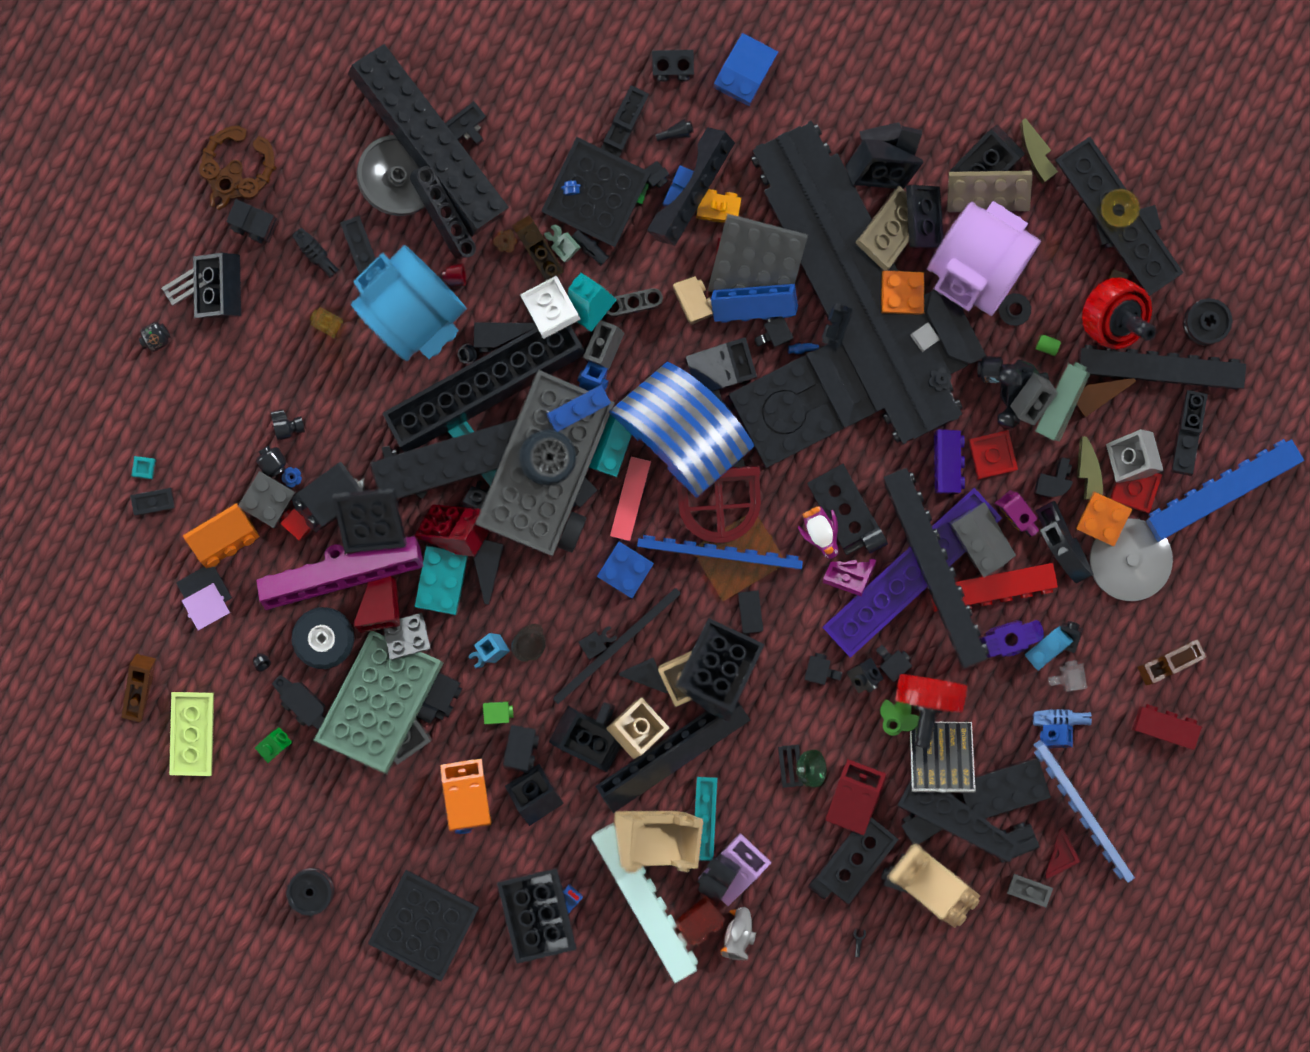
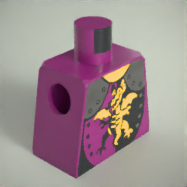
[994,490,1039,537]

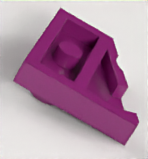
[823,559,876,596]

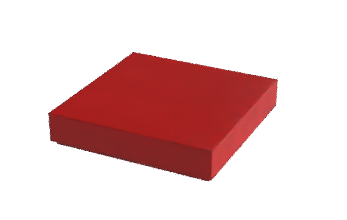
[968,430,1018,480]
[1110,473,1162,514]

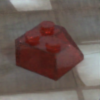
[675,896,725,946]

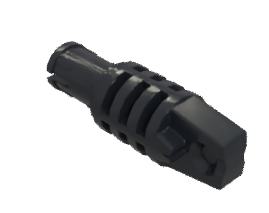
[292,228,339,278]

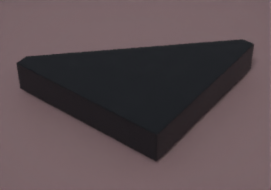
[619,658,668,693]

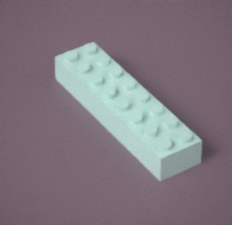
[591,822,698,983]

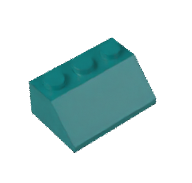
[588,414,632,478]

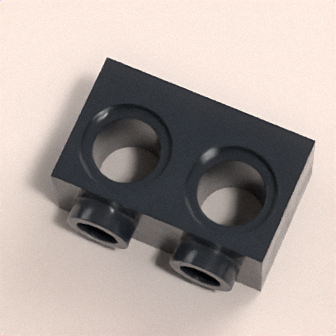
[652,50,694,82]

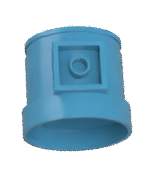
[351,245,467,361]

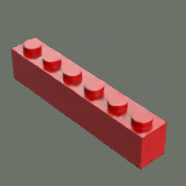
[931,563,1058,611]

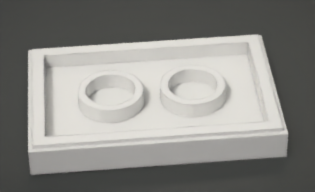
[520,276,580,338]

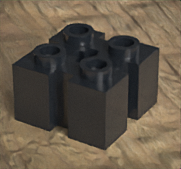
[226,199,279,244]

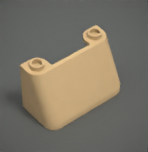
[614,811,703,873]

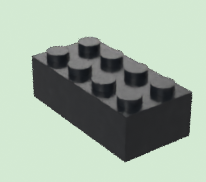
[960,757,1051,818]

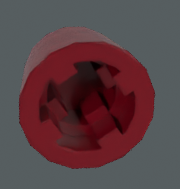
[442,263,466,286]

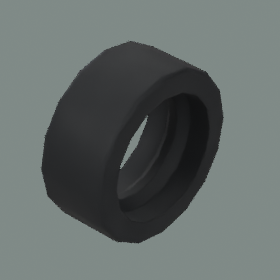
[558,512,587,553]

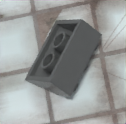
[949,502,1016,577]

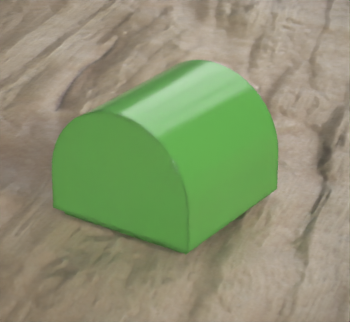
[1035,334,1061,356]

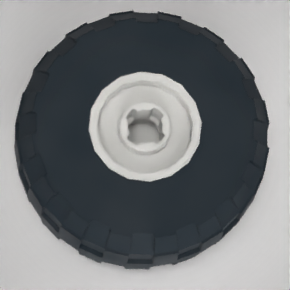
[292,607,354,669]

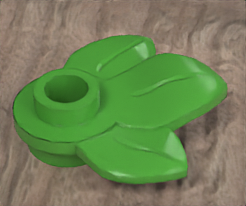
[880,700,919,736]

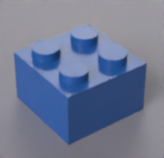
[597,542,654,598]

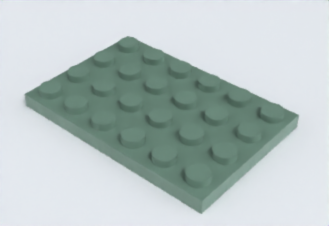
[314,631,443,774]

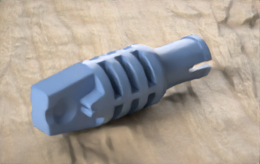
[1033,709,1092,727]

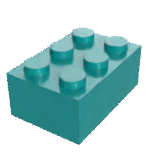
[415,546,468,615]

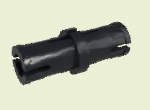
[572,230,610,266]

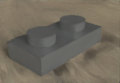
[1006,873,1053,907]

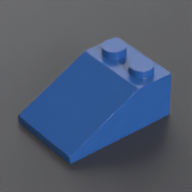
[713,33,778,107]

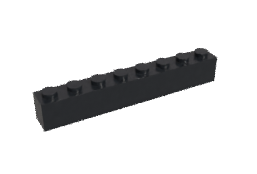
[1078,345,1246,390]
[596,702,750,813]

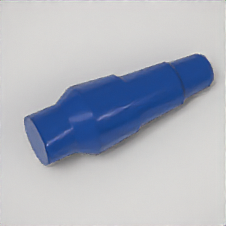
[788,343,819,355]

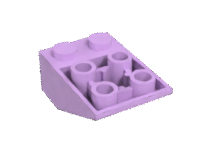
[698,833,771,906]

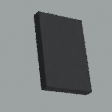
[906,185,943,249]

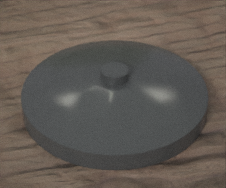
[356,135,435,216]

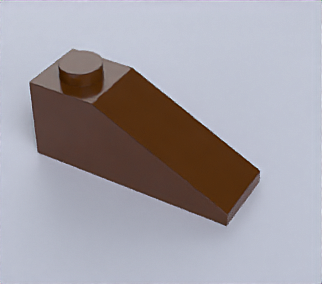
[1075,378,1136,418]
[121,654,156,722]

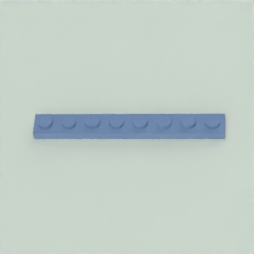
[1033,740,1135,882]

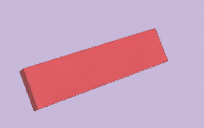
[610,456,651,541]

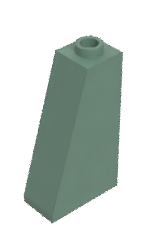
[1036,362,1090,442]

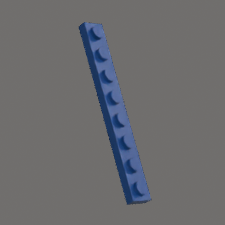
[637,535,803,569]

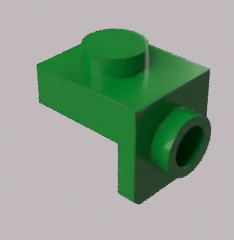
[255,727,292,763]

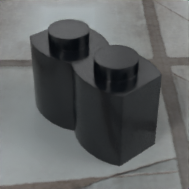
[697,854,741,903]

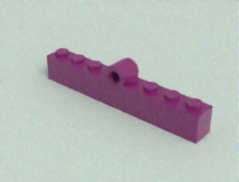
[257,536,424,610]

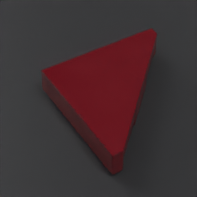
[1045,828,1081,879]

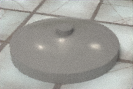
[1089,519,1173,601]

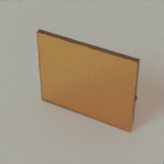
[695,516,783,601]

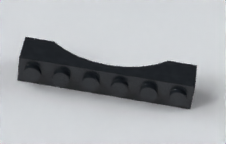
[647,127,735,246]

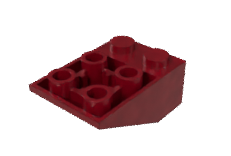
[414,504,490,557]
[825,759,886,836]

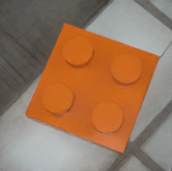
[882,271,924,315]
[1076,491,1132,546]

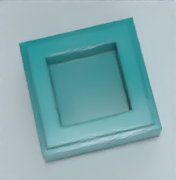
[131,456,156,479]

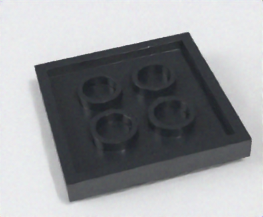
[332,488,407,553]

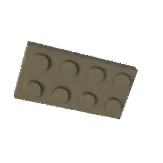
[947,171,1032,212]
[855,186,909,271]

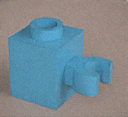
[469,633,510,668]

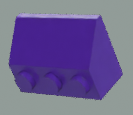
[934,430,965,494]

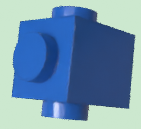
[577,361,609,391]
[1040,724,1073,748]

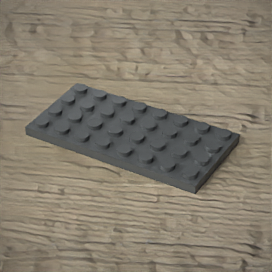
[475,370,615,556]

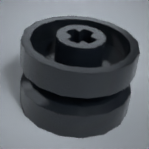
[1182,298,1233,346]
[286,868,335,916]

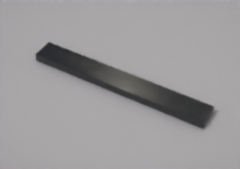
[553,588,681,704]

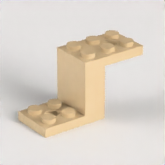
[889,844,980,928]

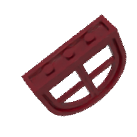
[676,466,761,543]

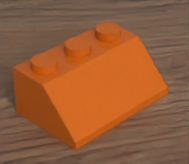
[183,504,260,569]

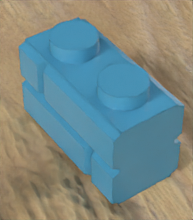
[1025,626,1073,671]

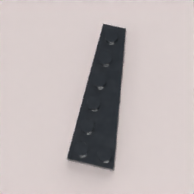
[898,778,1019,864]

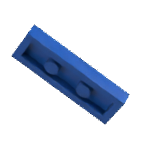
[546,385,611,431]

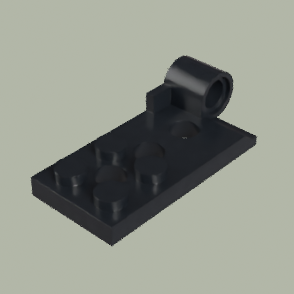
[807,464,888,555]
[808,817,899,905]

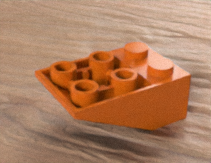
[440,759,491,831]

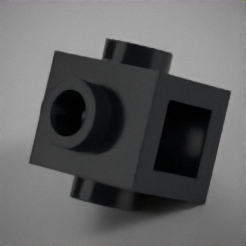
[846,658,884,694]

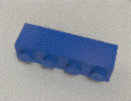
[711,284,798,323]

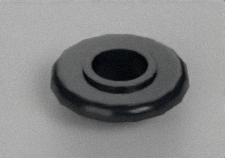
[999,293,1031,326]

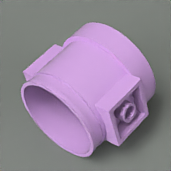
[927,201,1041,316]

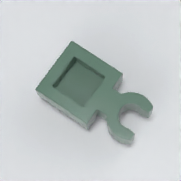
[544,225,581,262]

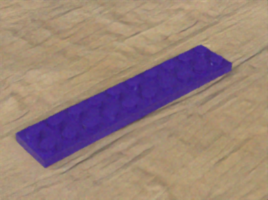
[822,488,1002,658]

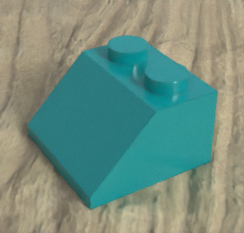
[568,273,617,332]

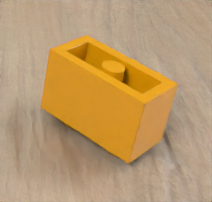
[696,189,741,223]

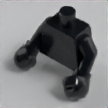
[997,359,1049,429]

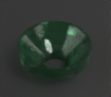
[796,749,827,787]

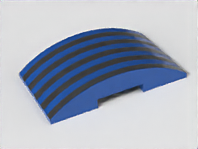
[609,362,755,498]

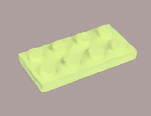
[169,692,214,776]

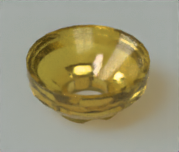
[1101,189,1140,227]

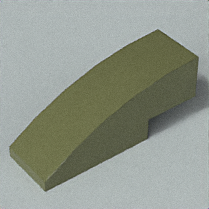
[1020,118,1058,185]
[1077,436,1103,500]

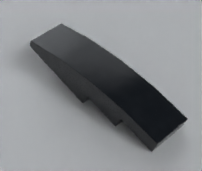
[601,85,649,157]

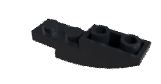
[1171,390,1208,476]
[1035,501,1094,584]

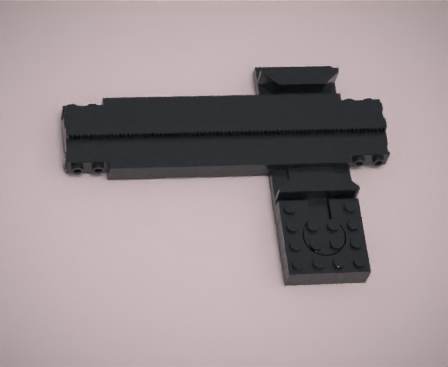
[728,120,986,469]

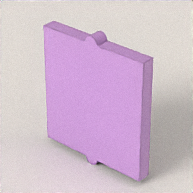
[182,583,230,630]

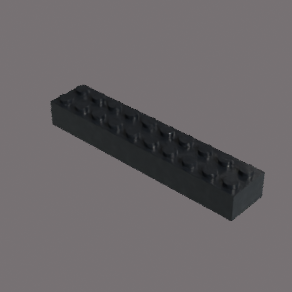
[348,44,509,237]
[382,325,585,453]

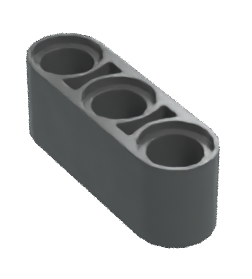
[606,288,663,317]

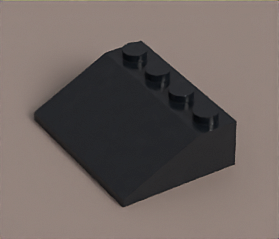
[675,618,765,721]
[497,868,577,964]

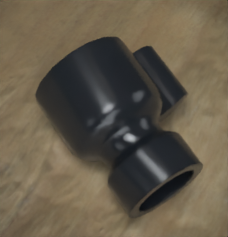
[271,409,305,441]

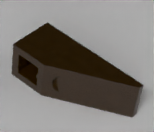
[512,215,564,281]

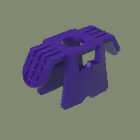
[979,620,1044,658]

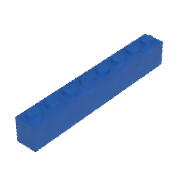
[1146,439,1304,542]

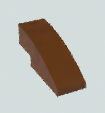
[1137,639,1207,686]

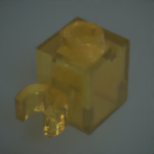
[310,307,344,338]

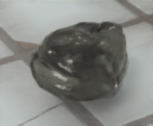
[511,624,546,662]

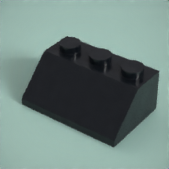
[193,253,241,318]

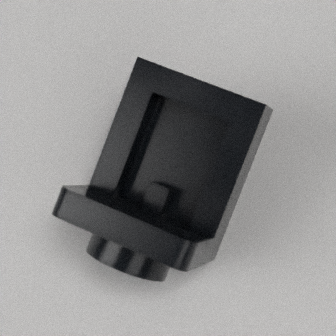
[645,161,669,189]
[1060,621,1084,653]

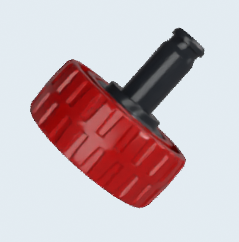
[1082,277,1156,349]
[896,674,967,748]

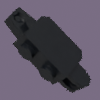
[272,675,326,729]

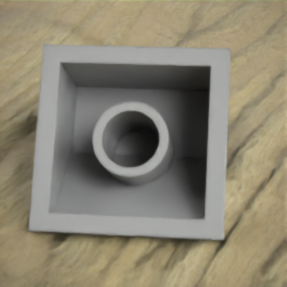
[1106,429,1164,483]

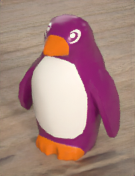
[798,506,838,559]

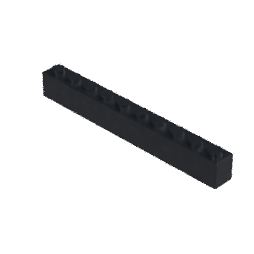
[883,468,989,670]

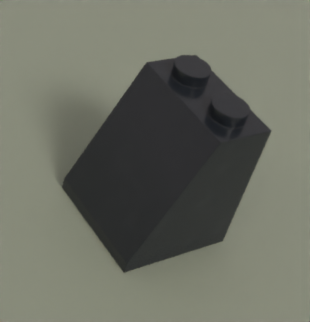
[291,461,363,533]

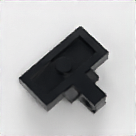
[445,101,487,146]

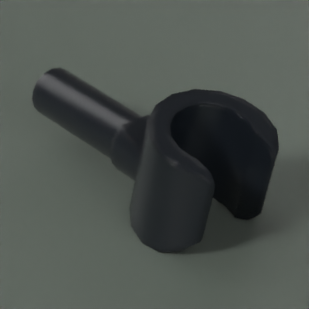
[853,928,866,957]

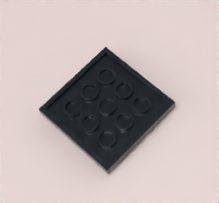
[541,137,651,247]
[368,869,479,981]

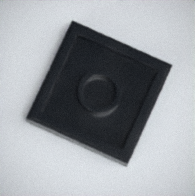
[176,566,233,602]

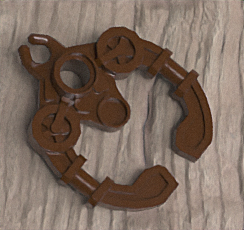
[199,125,277,210]

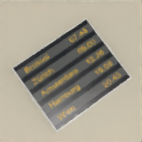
[910,721,975,793]

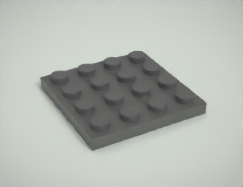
[708,214,808,292]

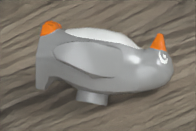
[721,907,756,960]

